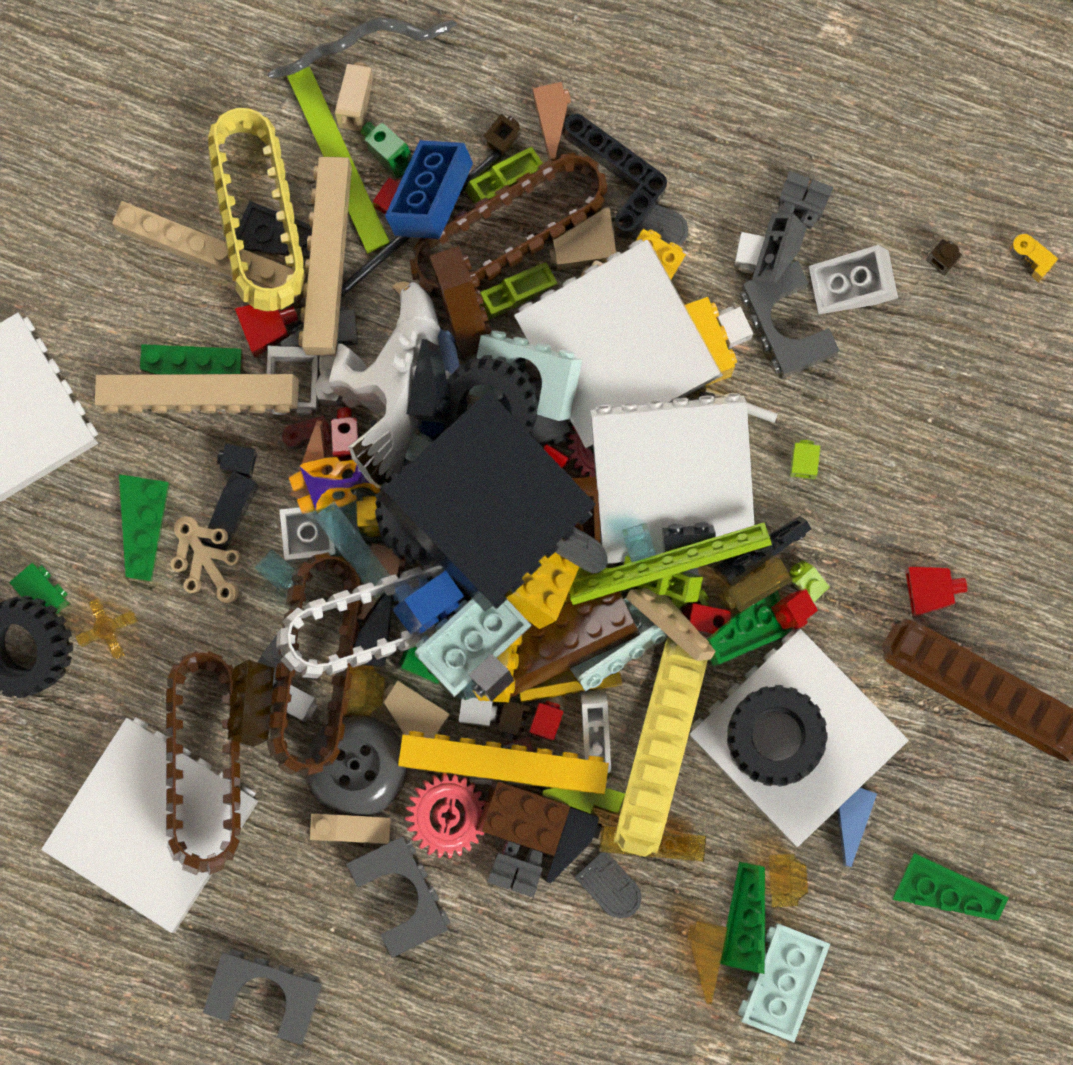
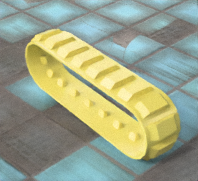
[208,108,304,311]
[613,637,708,857]

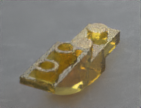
[599,826,706,862]

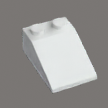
[809,245,898,314]

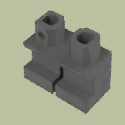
[778,170,834,229]
[487,841,543,898]

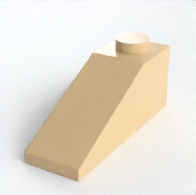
[310,814,391,844]

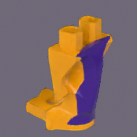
[288,457,380,515]

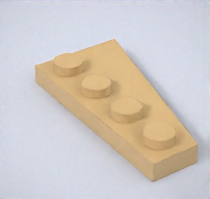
[626,588,716,661]

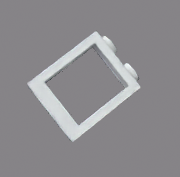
[267,346,320,415]

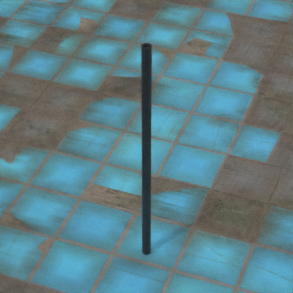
[290,151,501,334]

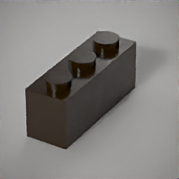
[227,660,274,747]

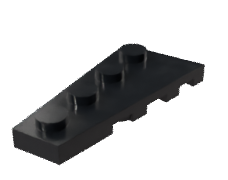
[235,200,313,259]
[714,516,811,586]

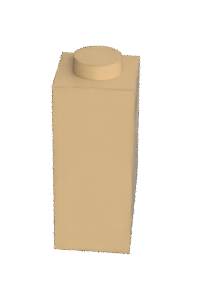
[335,62,373,131]
[549,208,616,270]
[383,681,450,739]

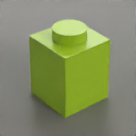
[790,440,820,479]

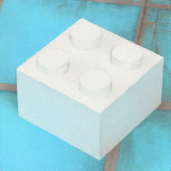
[280,507,338,564]

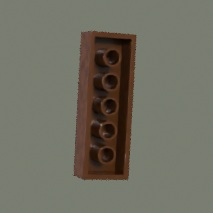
[510,591,640,698]

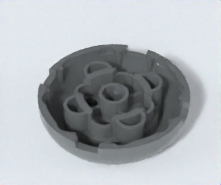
[306,715,407,817]

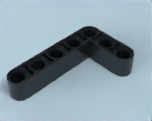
[564,114,667,239]

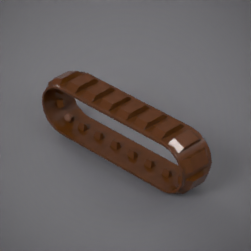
[410,152,607,301]
[267,552,363,777]
[882,619,1073,763]
[166,651,241,875]

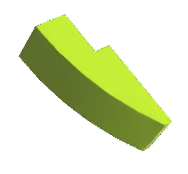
[465,146,543,204]
[479,262,558,320]
[624,556,703,602]
[542,788,625,814]

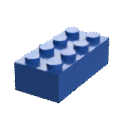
[385,140,473,239]

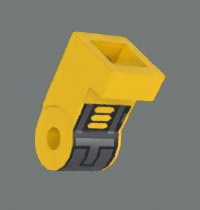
[1010,234,1058,283]

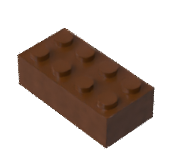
[429,246,491,358]

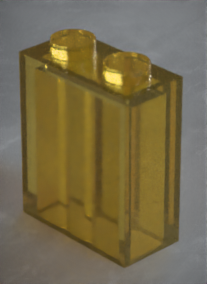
[718,557,793,612]

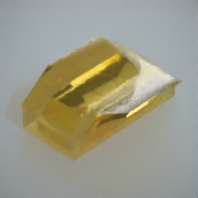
[344,665,385,717]
[768,854,808,907]

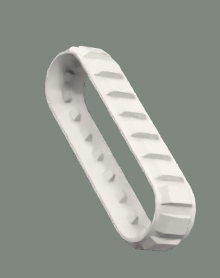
[276,561,454,678]

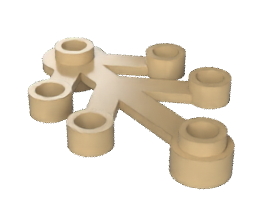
[170,516,241,603]

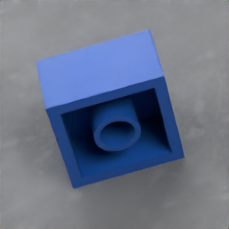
[393,570,464,635]

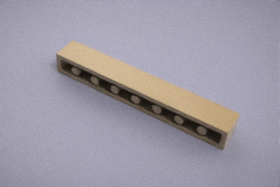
[299,157,352,356]
[112,201,308,304]
[95,374,299,413]

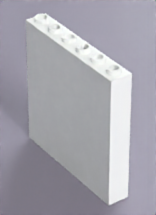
[514,239,723,450]
[0,313,98,502]
[590,393,754,563]
[689,629,909,849]
[41,717,258,933]

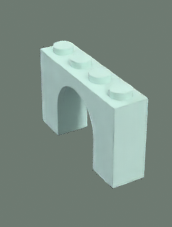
[469,331,582,421]

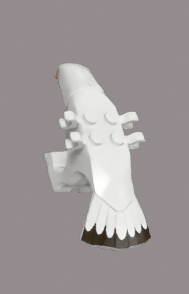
[329,281,451,488]

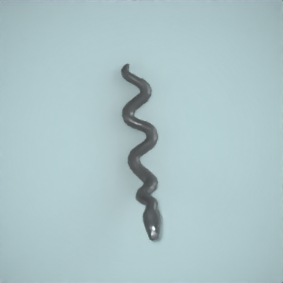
[267,17,457,78]

